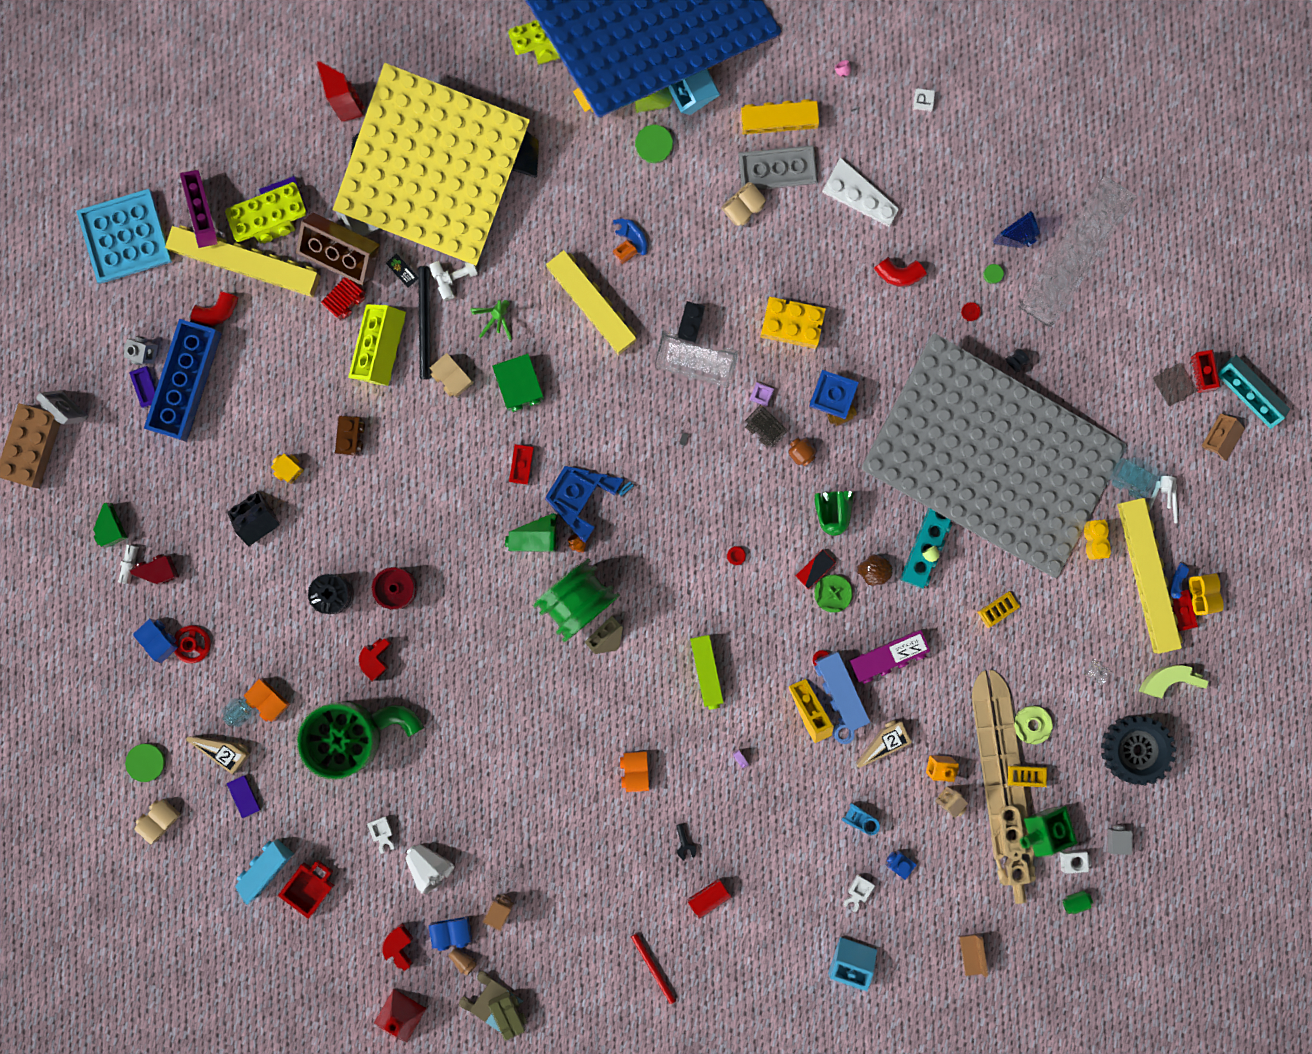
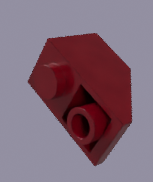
[130,554,179,585]

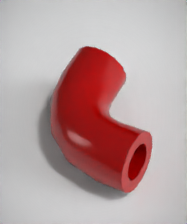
[874,257,927,287]
[190,291,239,327]

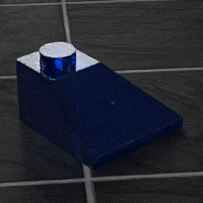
[993,211,1040,248]

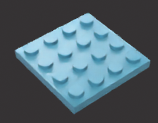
[76,189,172,284]

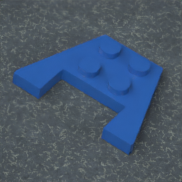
[545,466,624,543]

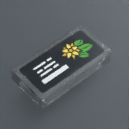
[383,251,418,292]

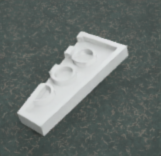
[822,158,898,227]

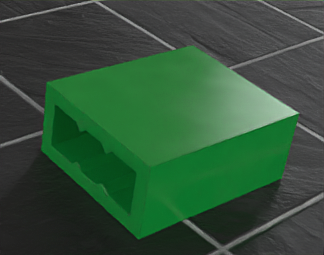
[492,353,544,413]

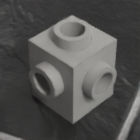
[124,336,158,365]

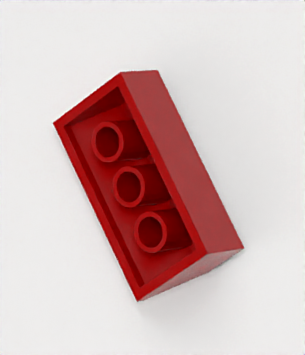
[316,61,365,122]

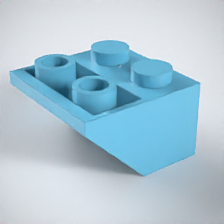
[668,68,721,115]
[828,937,877,992]

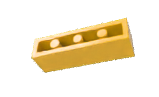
[740,99,819,135]

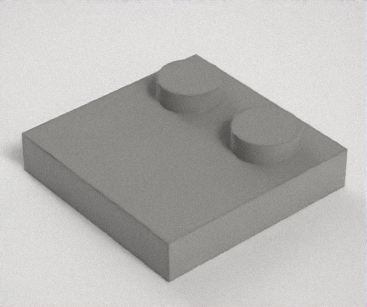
[36,390,88,425]

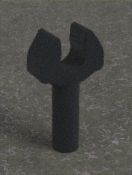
[676,823,696,861]

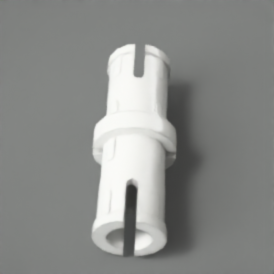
[118,544,139,584]

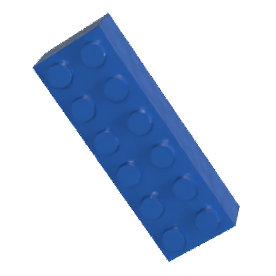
[144,319,222,442]

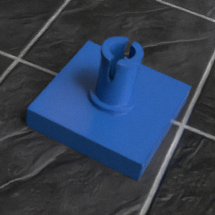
[809,370,859,419]

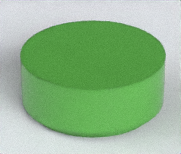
[983,264,1004,284]

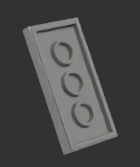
[738,145,817,190]

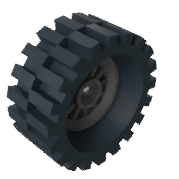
[1101,715,1177,786]

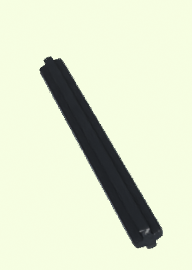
[418,266,431,380]

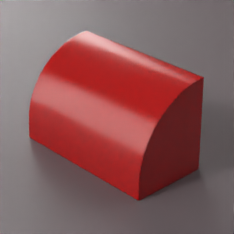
[687,878,732,919]

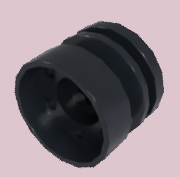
[307,574,354,615]

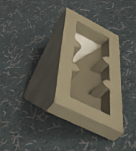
[585,616,623,654]

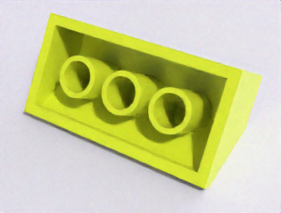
[348,304,406,386]

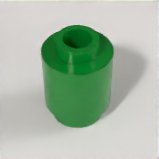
[1062,890,1093,915]

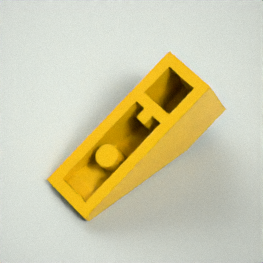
[789,679,833,743]

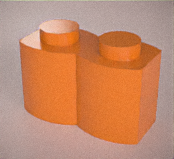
[244,678,290,722]
[620,751,649,792]

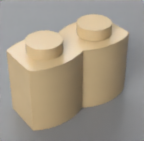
[721,182,766,226]
[430,353,473,398]
[134,799,181,845]

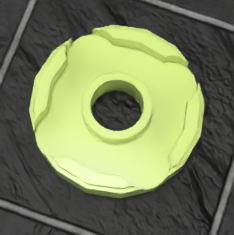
[1014,706,1053,745]

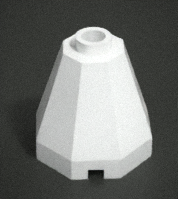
[406,845,455,894]

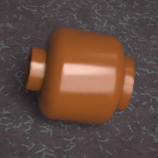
[788,437,816,466]

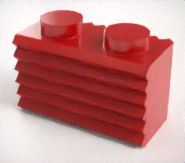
[321,277,366,320]
[1190,349,1221,393]

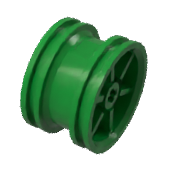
[532,558,620,643]

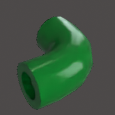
[372,705,425,737]

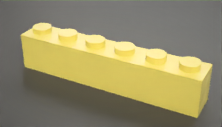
[546,250,637,355]

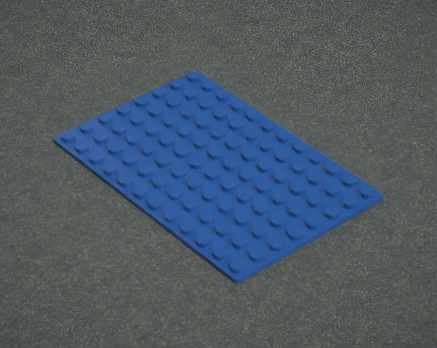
[525,0,781,118]

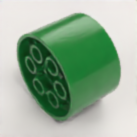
[297,701,380,779]

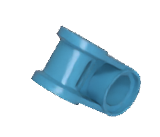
[841,803,880,835]

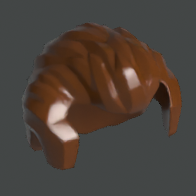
[857,554,893,586]

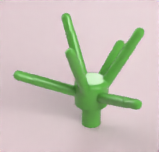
[470,300,512,340]

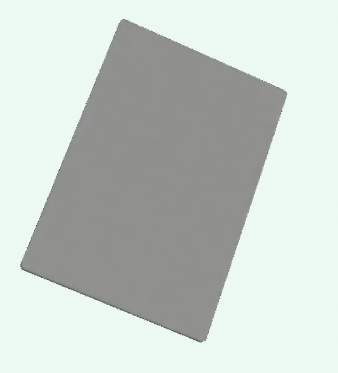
[861,334,1126,578]

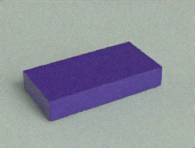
[129,366,156,408]
[226,775,261,818]

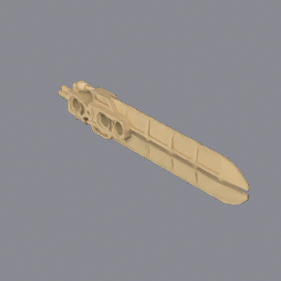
[972,670,1036,904]

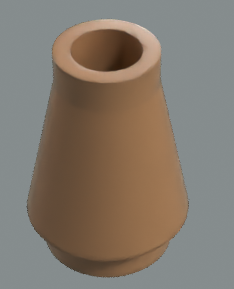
[448,947,477,976]

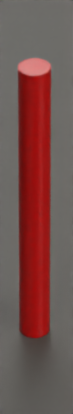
[631,933,676,1004]

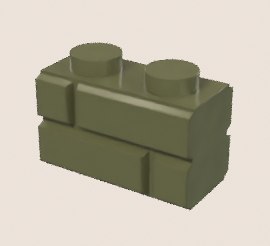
[488,991,528,1041]

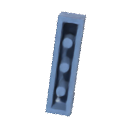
[814,651,870,744]

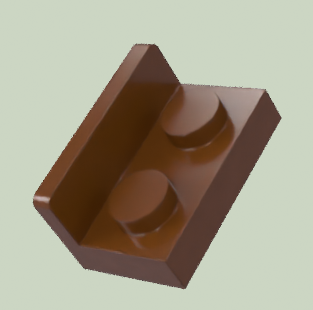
[335,416,365,456]

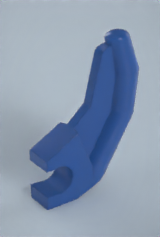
[613,218,648,255]
[1171,562,1189,599]

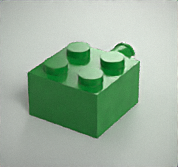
[1020,806,1078,857]

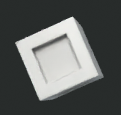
[1060,850,1091,874]

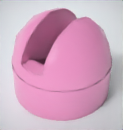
[834,60,851,77]

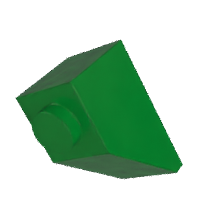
[93,502,128,548]

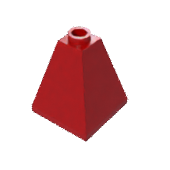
[374,989,427,1043]

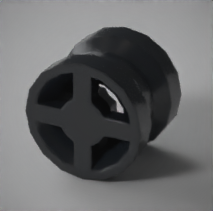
[1006,348,1030,373]

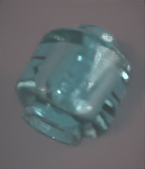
[222,698,252,727]

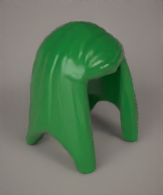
[814,491,853,536]

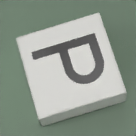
[913,89,935,111]

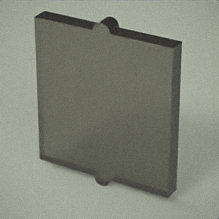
[1152,363,1197,407]

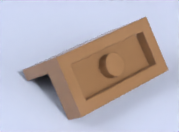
[1202,413,1245,461]
[959,933,988,977]

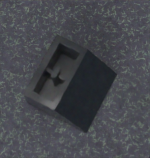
[227,490,280,547]

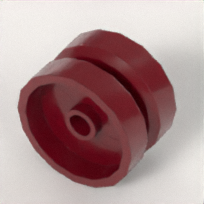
[371,567,418,610]

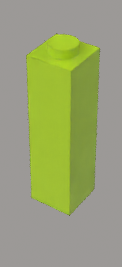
[690,635,723,710]

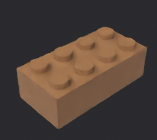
[0,403,61,489]

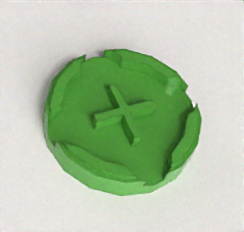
[635,125,673,163]
[814,575,853,613]
[125,743,165,782]

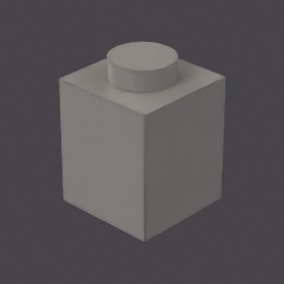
[1107,825,1132,855]

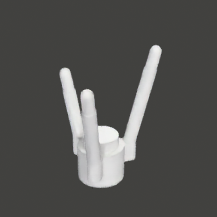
[1148,476,1178,523]

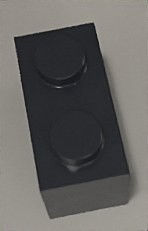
[676,301,705,346]

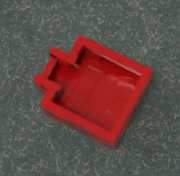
[277,860,335,919]

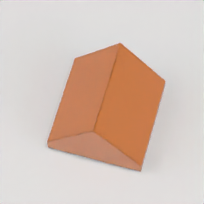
[612,240,637,265]

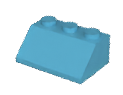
[235,839,294,905]

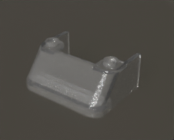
[655,331,739,388]

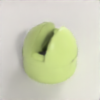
[922,546,939,562]

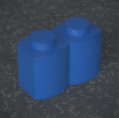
[133,618,178,663]
[428,916,472,951]

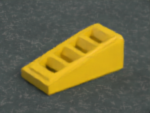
[977,591,1020,628]
[1008,766,1047,787]

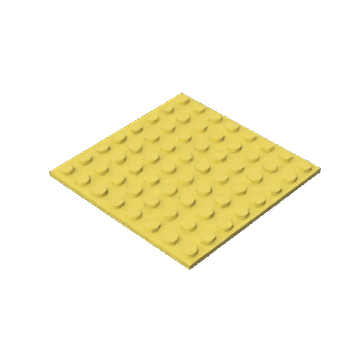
[333,63,530,266]

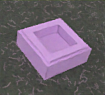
[750,382,774,407]

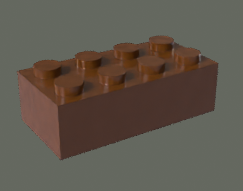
[296,212,380,286]

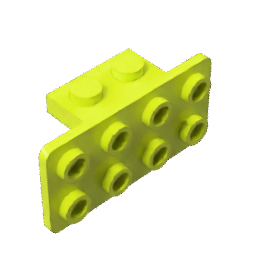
[508,20,560,65]
[225,182,307,244]

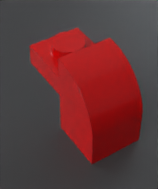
[359,638,392,682]
[382,923,413,971]

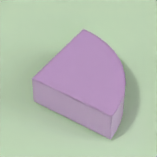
[733,749,749,769]

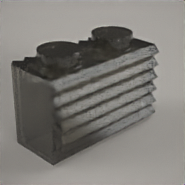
[744,404,788,449]

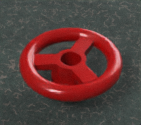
[174,625,211,663]

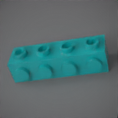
[1218,355,1290,429]

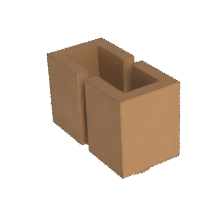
[483,894,514,931]

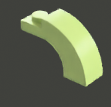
[1139,665,1209,698]

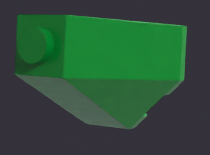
[505,513,557,553]

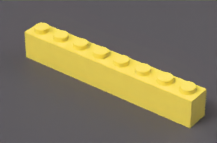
[165,225,321,297]
[1117,498,1183,654]

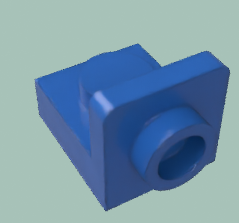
[886,850,916,880]

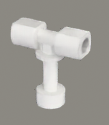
[428,261,478,302]

